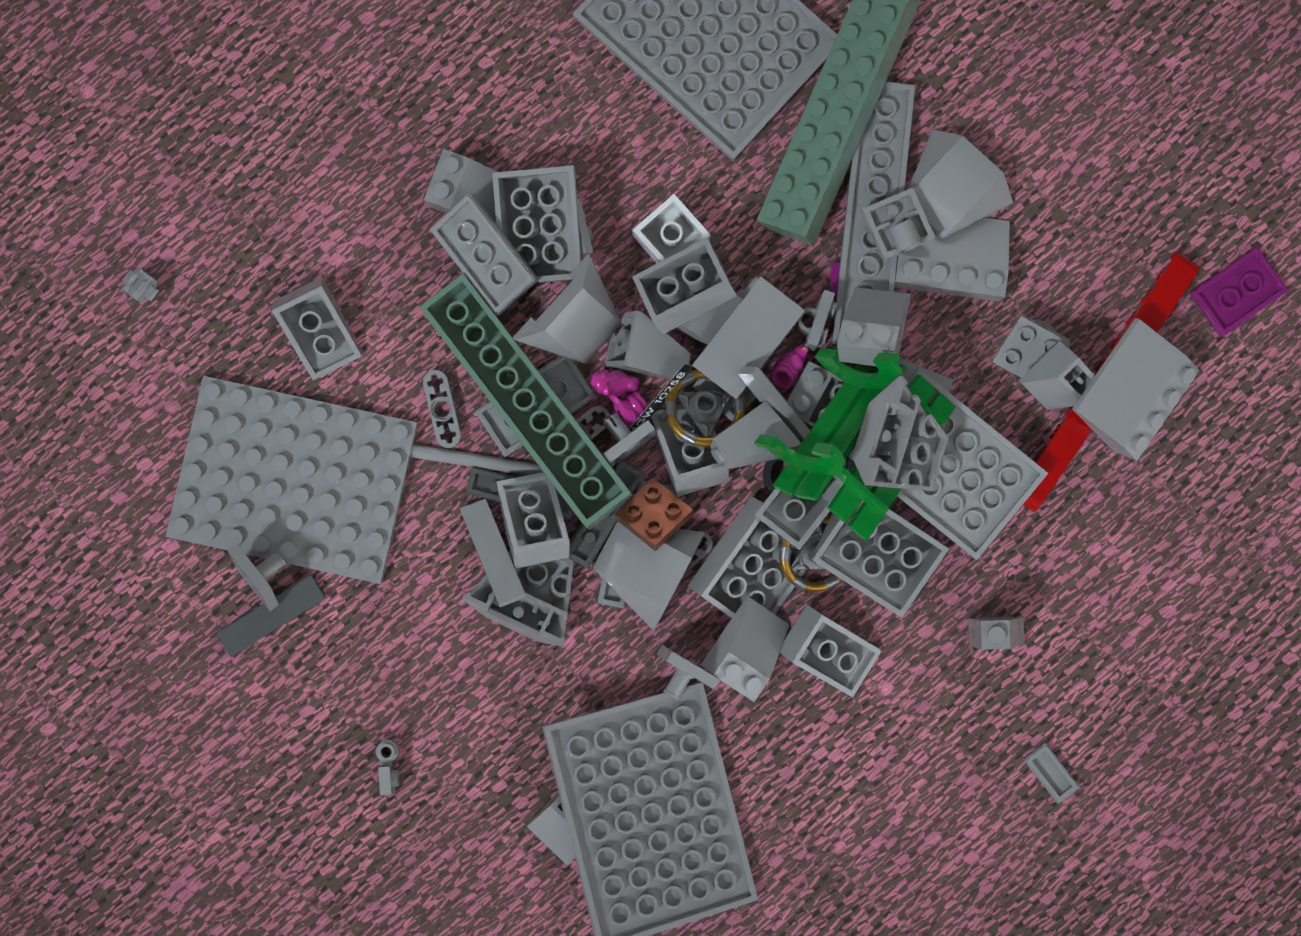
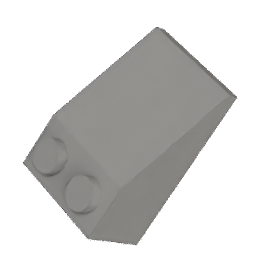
[424,149,498,223]
[272,277,362,380]
[837,287,911,366]
[651,404,729,497]
[496,472,570,569]
[754,475,843,550]
[700,596,789,702]
[780,605,882,697]

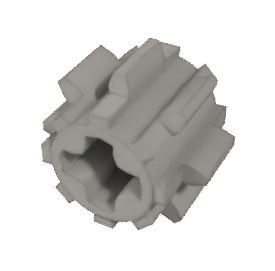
[122,267,159,304]

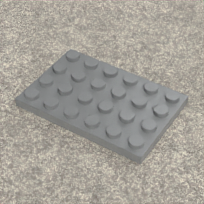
[847,368,1048,560]

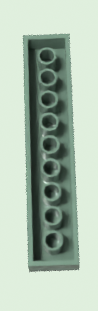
[757,0,921,247]
[419,274,634,529]

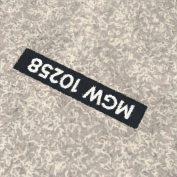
[629,364,693,432]

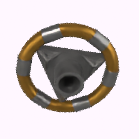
[665,369,746,447]
[779,514,842,592]

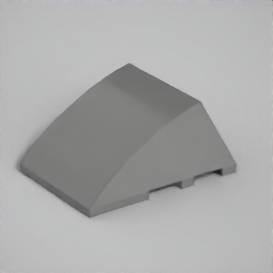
[907,130,1013,239]
[513,254,622,364]
[852,376,949,491]
[593,521,704,631]
[462,551,574,647]

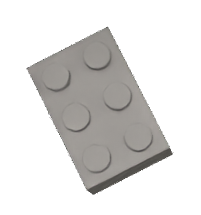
[632,238,737,335]

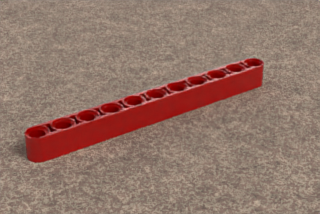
[1023,251,1200,512]

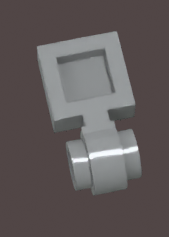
[376,739,400,796]

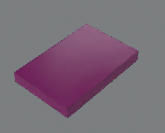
[1189,246,1289,338]

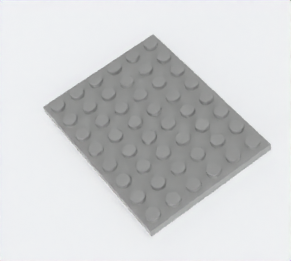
[573,0,837,161]
[165,376,419,584]
[542,682,758,936]

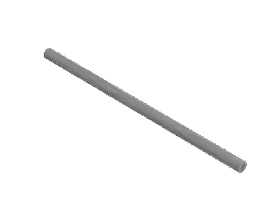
[410,444,675,494]

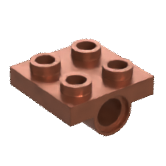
[614,478,694,551]

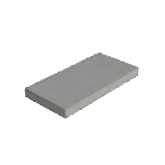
[430,193,539,315]
[692,277,805,400]
[475,356,597,457]

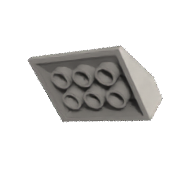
[492,165,582,283]
[894,218,1010,302]
[1072,318,1199,461]
[688,496,807,618]
[811,500,949,618]

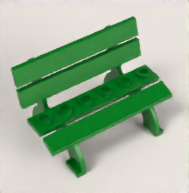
[754,348,956,541]

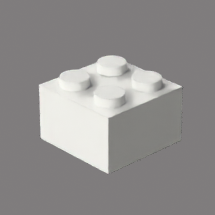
[632,194,711,263]

